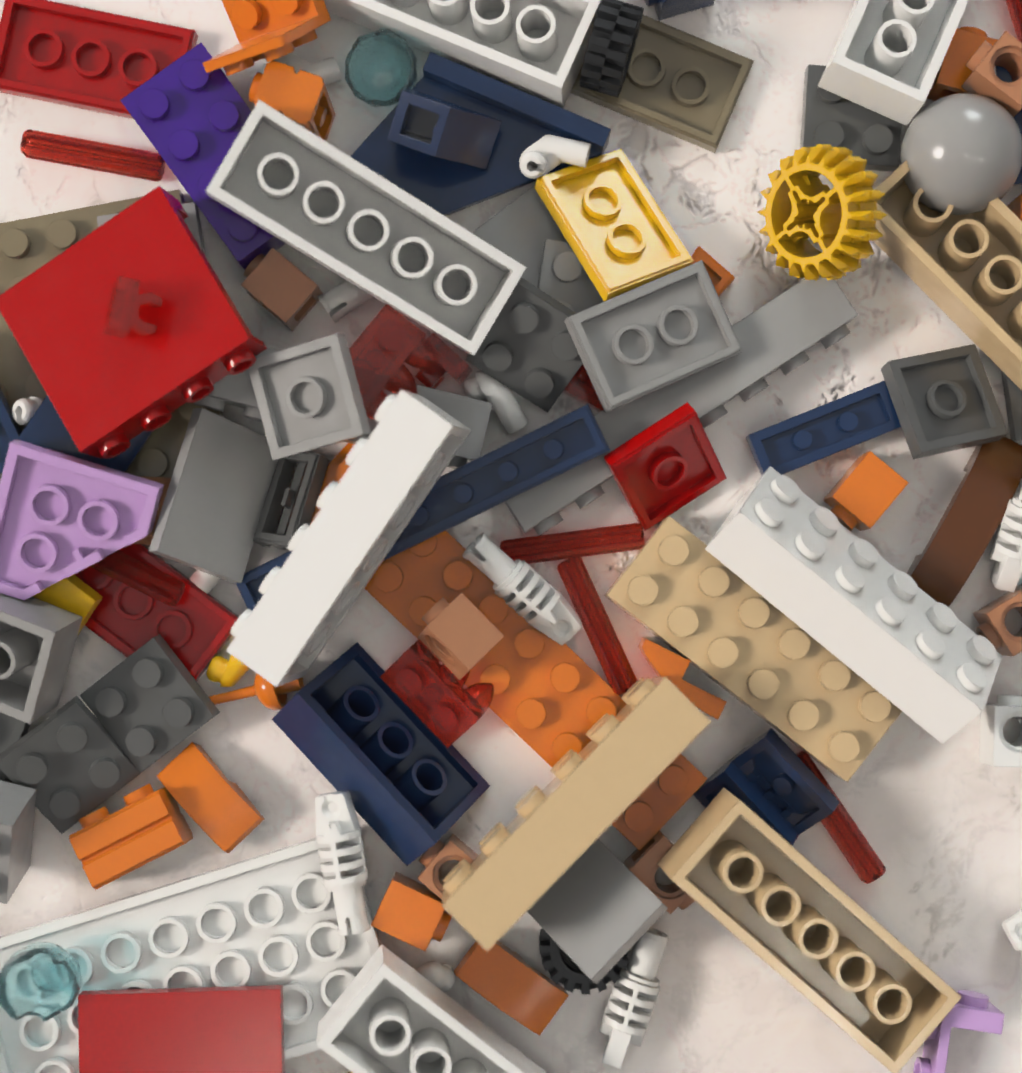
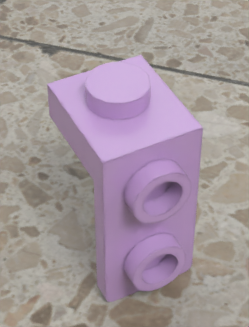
[913,990,1004,1073]

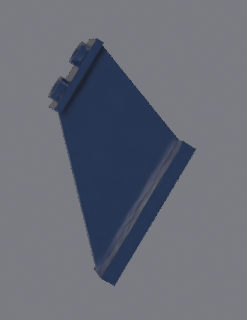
[350,52,611,216]

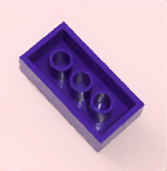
[120,42,286,270]

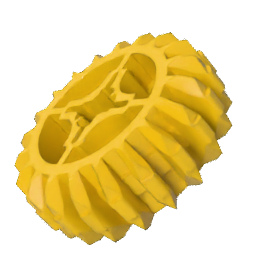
[757,144,887,281]

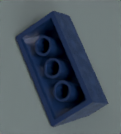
[272,642,490,866]

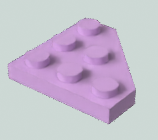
[0,439,164,600]

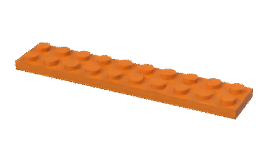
[310,443,707,851]

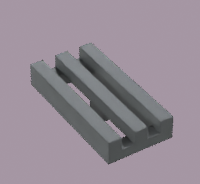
[253,452,330,550]

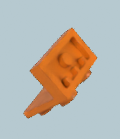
[202,0,331,76]

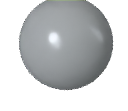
[900,93,1022,215]

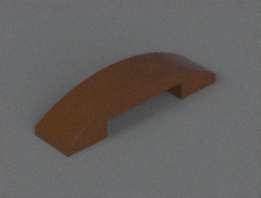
[907,437,1022,607]

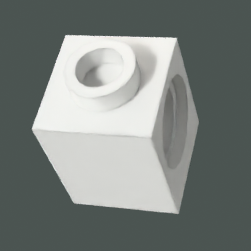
[979,695,1022,768]

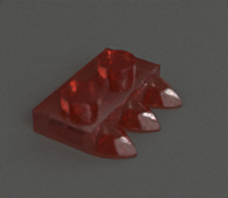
[349,303,438,421]
[380,639,494,748]

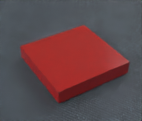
[603,402,727,531]

